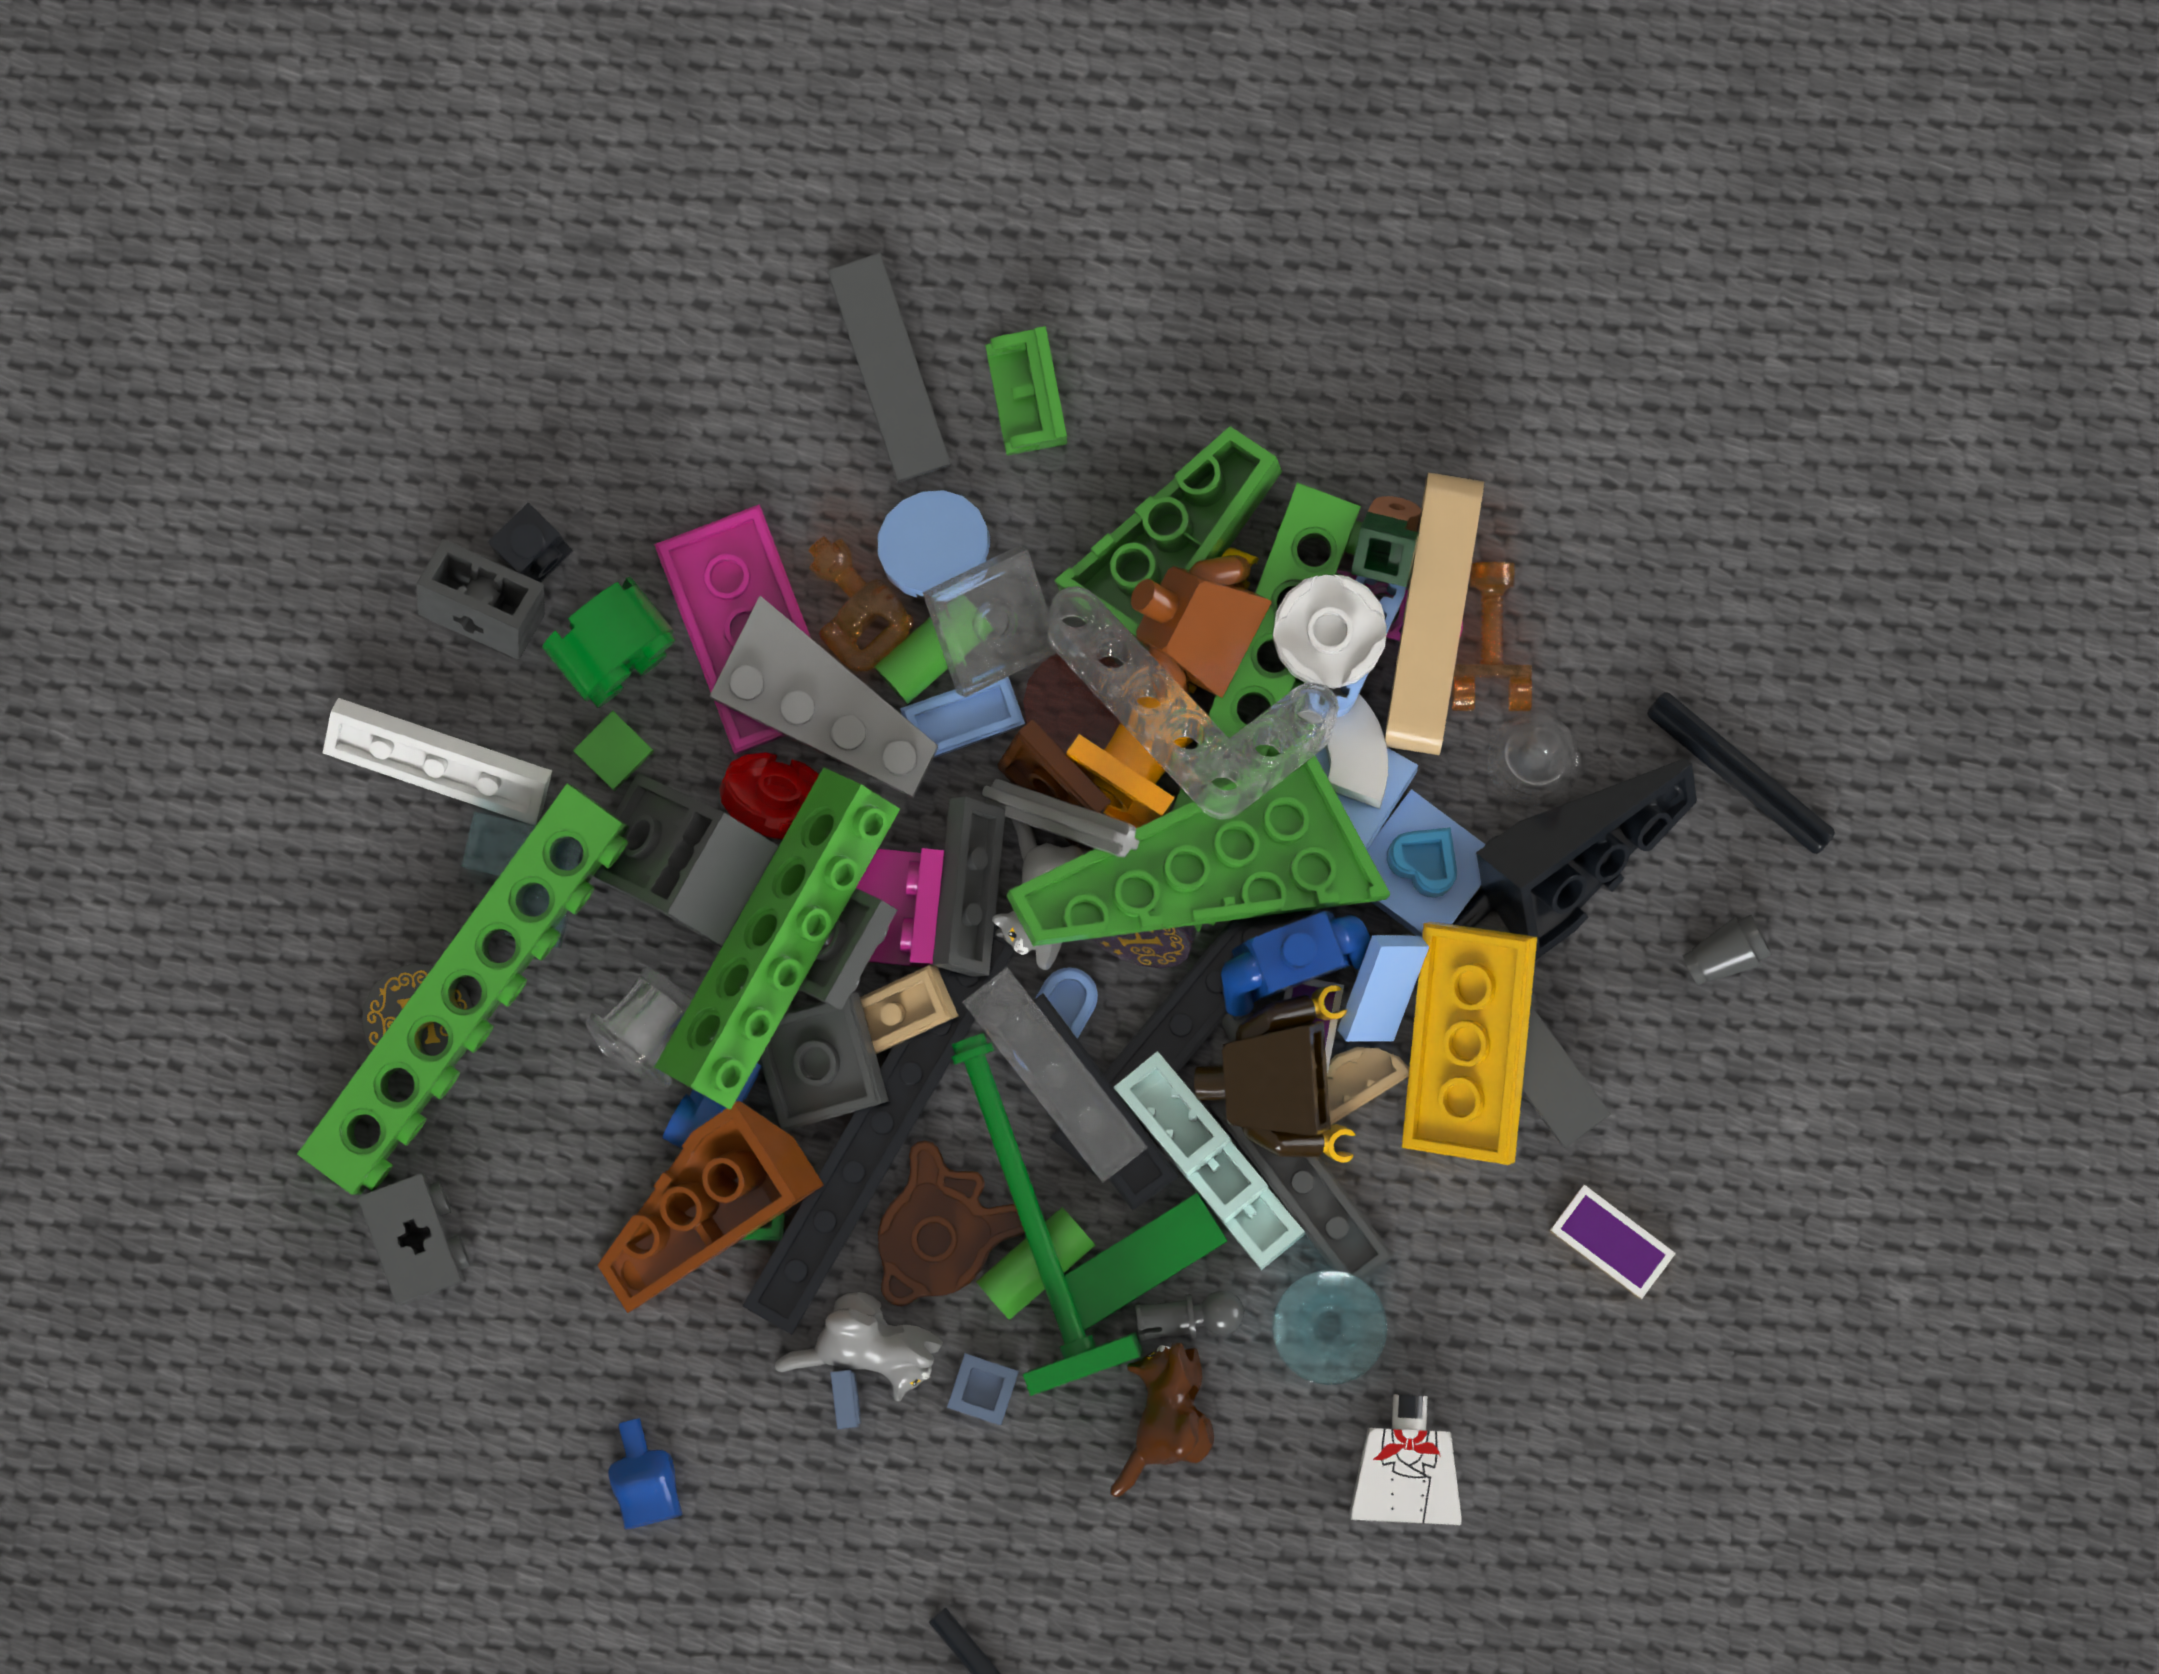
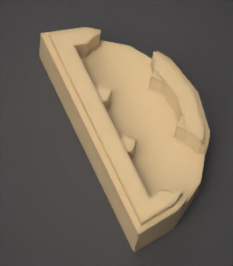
[1327,1047,1409,1125]

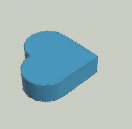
[1386,827,1457,898]

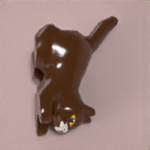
[1110,1343,1214,1497]

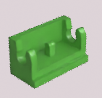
[985,326,1067,456]

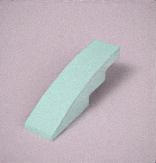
[1114,1051,1305,1271]

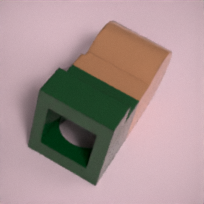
[1351,496,1421,587]

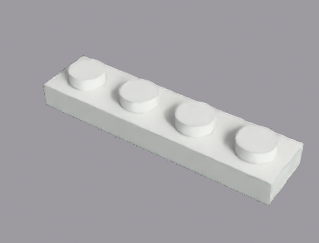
[323,698,552,826]

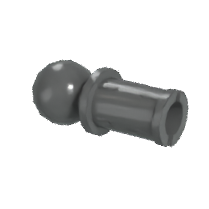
[1135,1291,1245,1341]

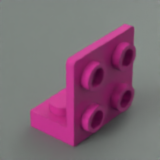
[828,848,944,968]

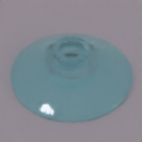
[1273,1270,1387,1385]

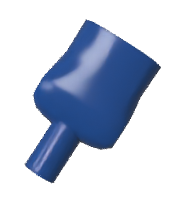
[608,1419,683,1530]

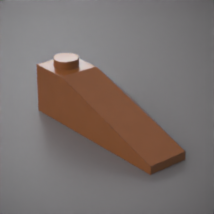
[597,1101,824,1313]

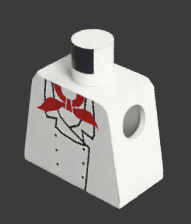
[1349,1395,1461,1525]

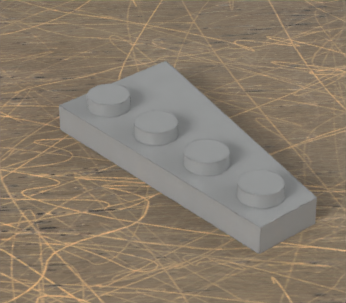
[709,596,938,798]

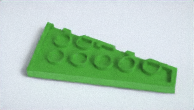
[1006,745,1391,946]

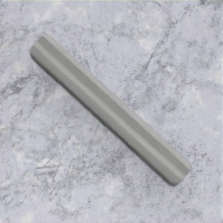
[981,779,1139,857]

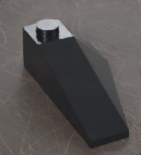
[1476,758,1697,961]

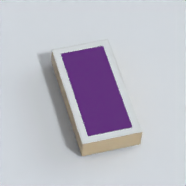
[1549,1185,1676,1299]

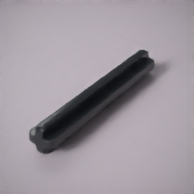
[1647,692,1835,854]

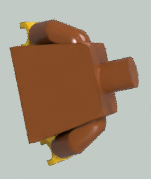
[1131,547,1272,702]

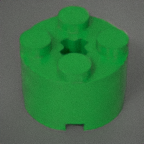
[542,577,675,708]

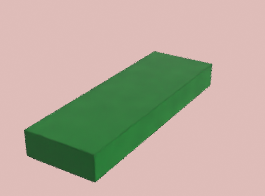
[1065,1193,1228,1331]

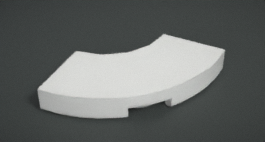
[1294,686,1388,809]

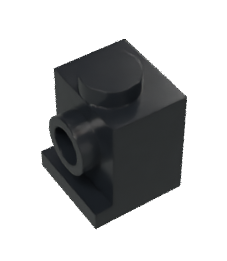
[488,502,573,583]

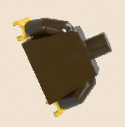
[1194,985,1356,1163]

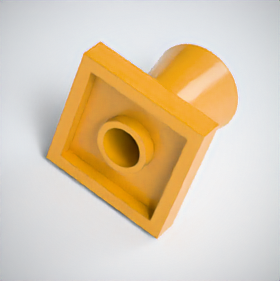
[1066,684,1204,829]

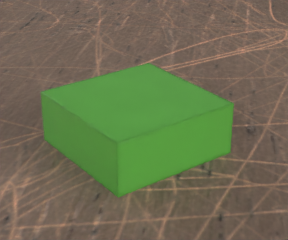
[573,710,654,792]

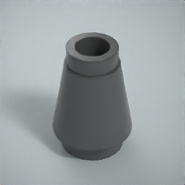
[1682,915,1772,986]

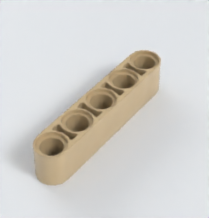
[1384,472,1484,755]

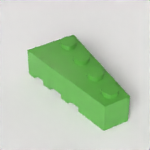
[1054,426,1282,651]

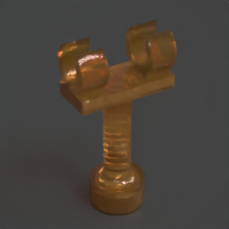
[1452,562,1532,711]

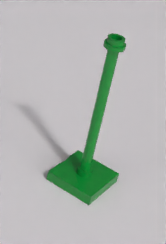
[952,1033,1144,1396]

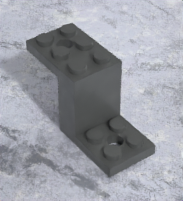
[593,773,897,1010]

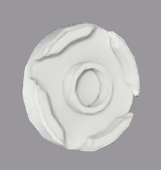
[1273,574,1387,689]

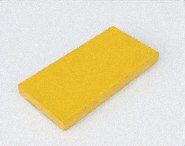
[1402,921,1537,1165]

